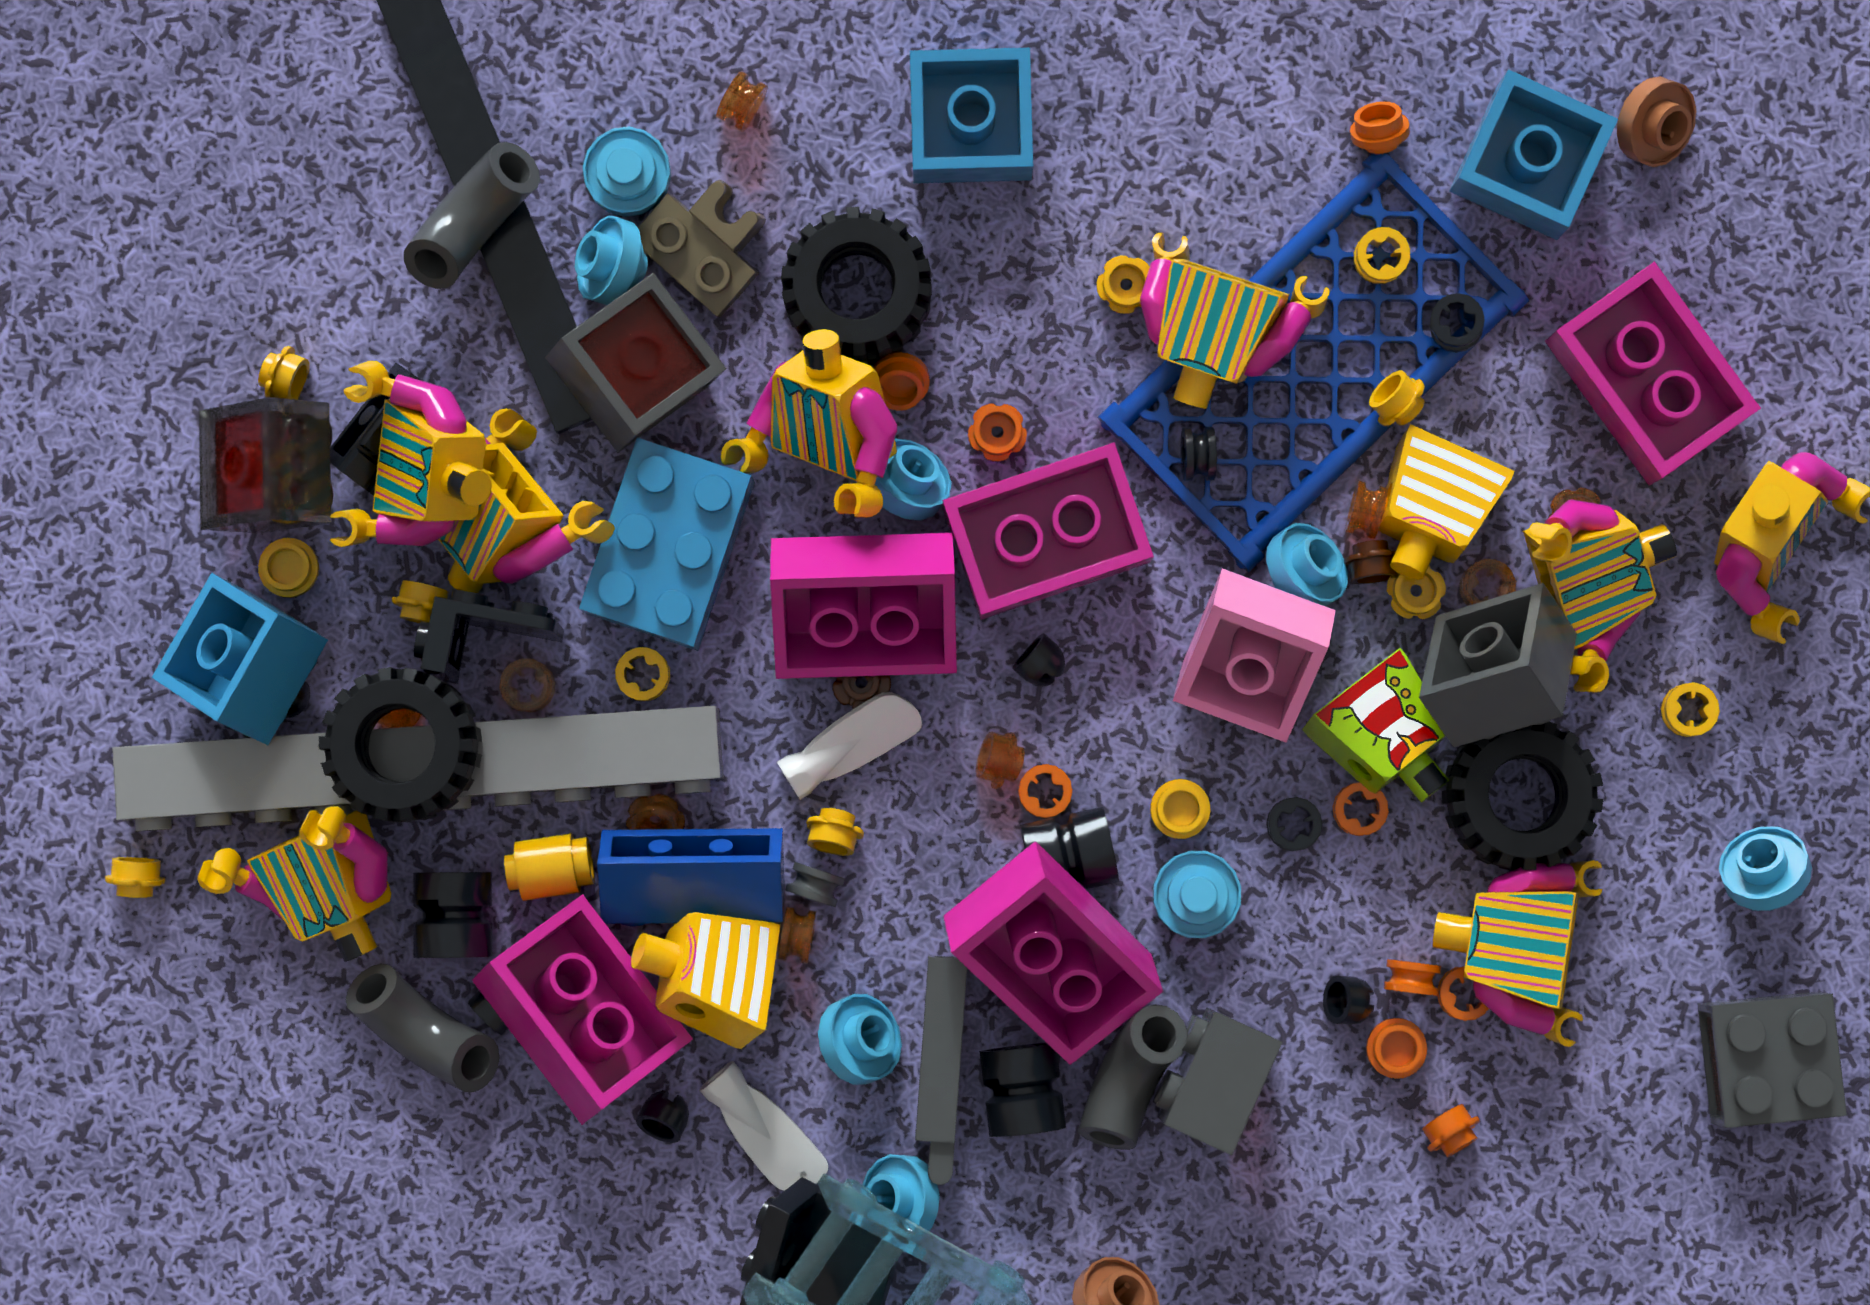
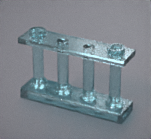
[742,1174,1032,1305]

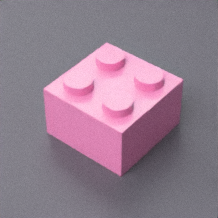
[1173,569,1336,742]

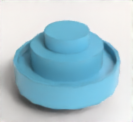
[583,126,672,217]
[575,215,648,305]
[875,438,952,521]
[1266,523,1348,607]
[1719,827,1812,910]
[1152,851,1241,938]
[818,994,902,1085]
[860,1154,940,1245]

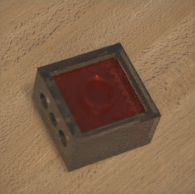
[199,397,333,533]

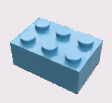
[579,437,755,651]

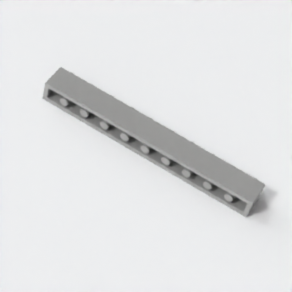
[112,706,724,832]

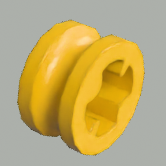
[1353,227,1410,284]
[615,647,670,701]
[1661,682,1720,737]

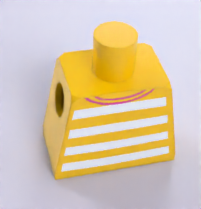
[1377,424,1515,580]
[631,912,780,1049]

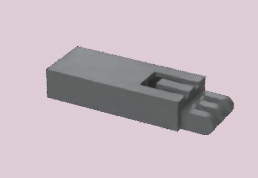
[915,955,967,1185]

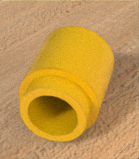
[504,833,595,901]

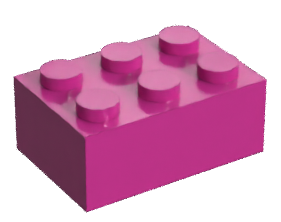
[1545,261,1761,486]
[942,442,1154,620]
[770,533,957,679]
[943,841,1163,1065]
[472,894,693,1125]

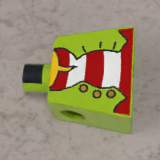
[1302,648,1449,803]

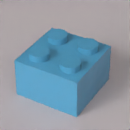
[910,47,1033,184]
[1449,69,1618,240]
[151,573,328,745]

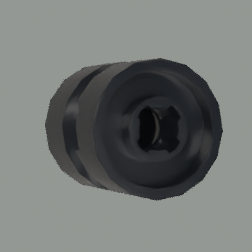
[1020,807,1119,889]
[413,872,492,958]
[979,1043,1066,1137]

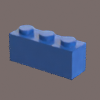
[597,828,785,927]

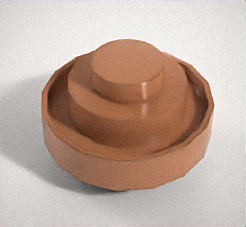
[1616,76,1697,167]
[1072,1257,1160,1305]

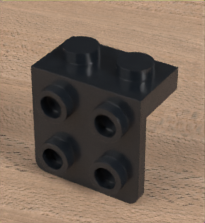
[414,590,564,684]
[740,1177,905,1305]

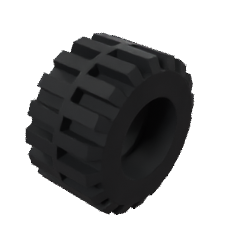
[781,207,932,365]
[319,667,482,822]
[1442,722,1604,870]

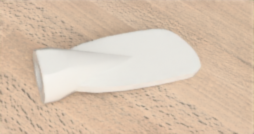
[777,692,922,800]
[699,1061,828,1191]

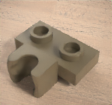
[638,180,766,317]

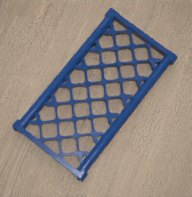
[1098,153,1529,573]

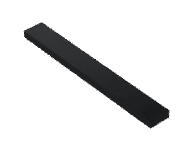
[377,0,592,434]

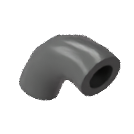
[404,142,540,289]
[346,964,500,1092]
[1078,1004,1188,1150]

